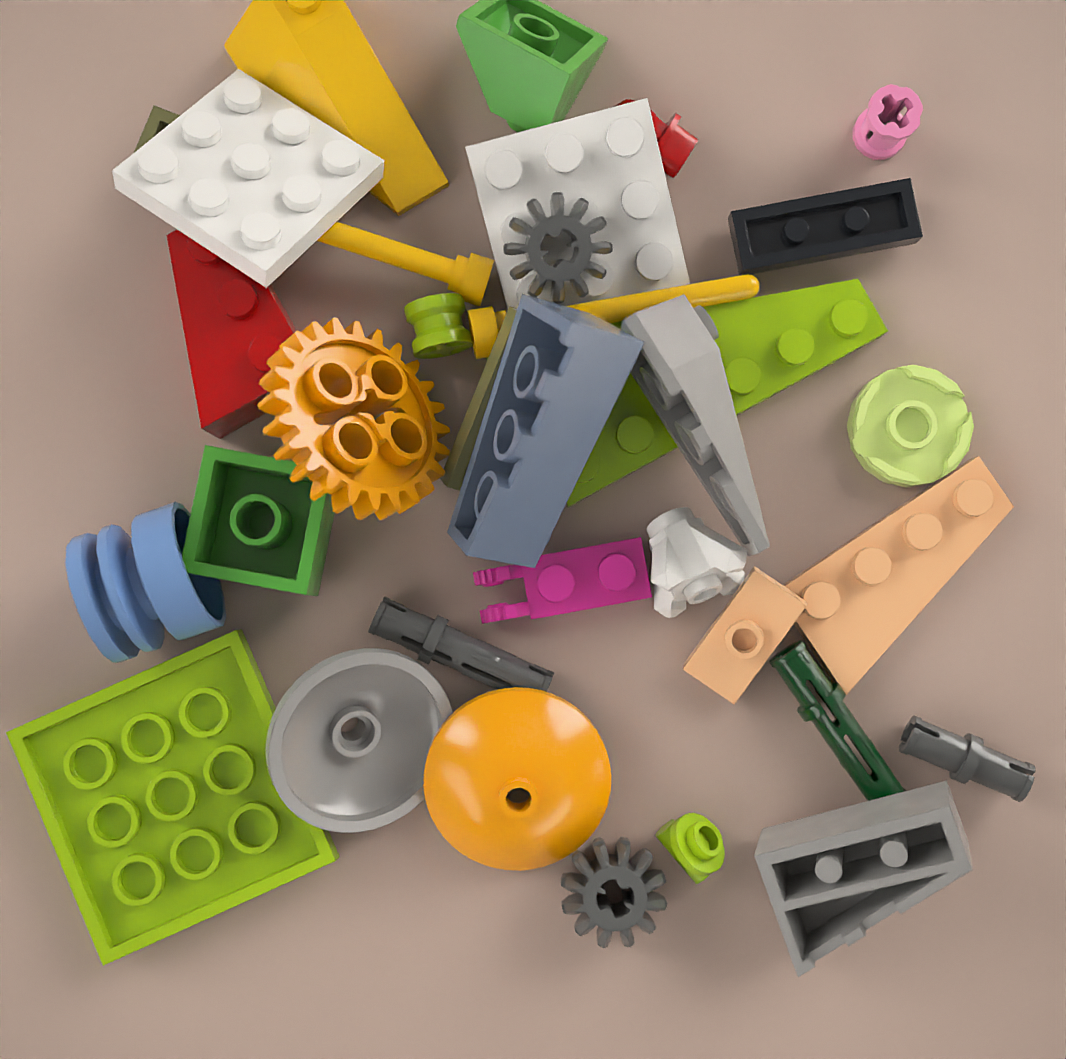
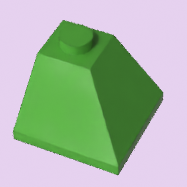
[456,0,608,133]

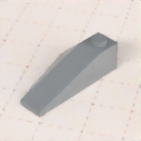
[621,294,770,556]

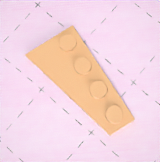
[783,456,1014,695]

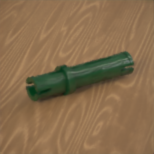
[769,640,907,801]

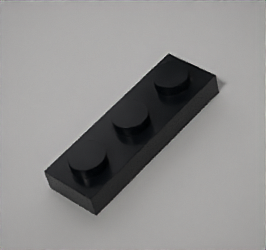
[728,178,923,275]

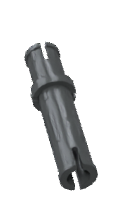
[368,596,554,692]

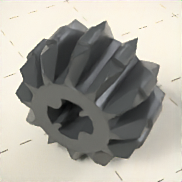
[503,192,613,304]
[561,837,667,948]

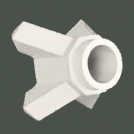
[647,507,748,618]

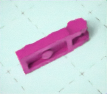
[473,537,652,624]

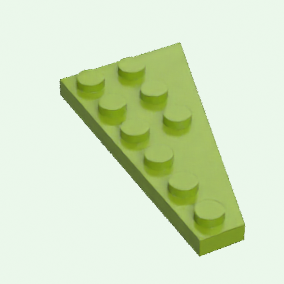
[485,279,888,508]

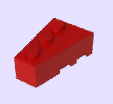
[166,229,297,439]

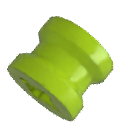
[404,293,473,359]

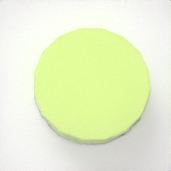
[847,364,974,488]

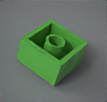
[182,445,335,596]

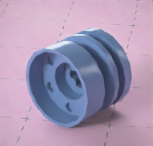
[65,502,226,663]

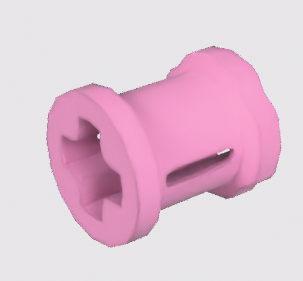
[853,84,923,160]

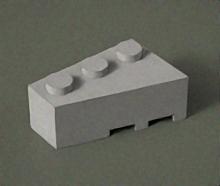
[754,781,972,977]

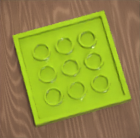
[6,629,340,966]

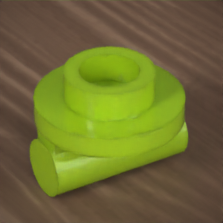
[655,813,725,884]

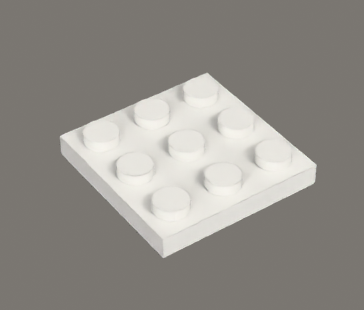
[112,69,384,288]
[465,98,690,309]

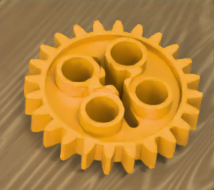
[258,318,450,520]

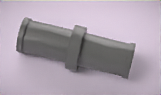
[899,716,1036,802]

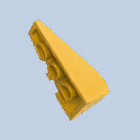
[224,0,449,216]

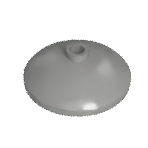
[266,648,453,833]

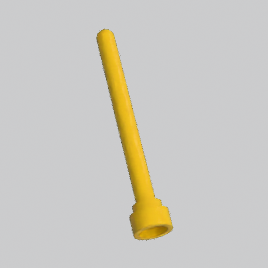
[317,222,494,307]
[467,274,760,360]

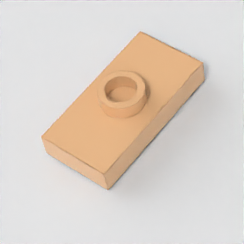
[683,566,807,704]

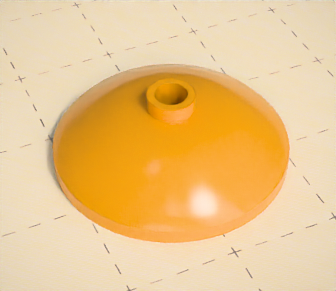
[423,687,611,871]

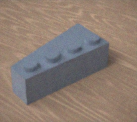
[447,294,645,568]

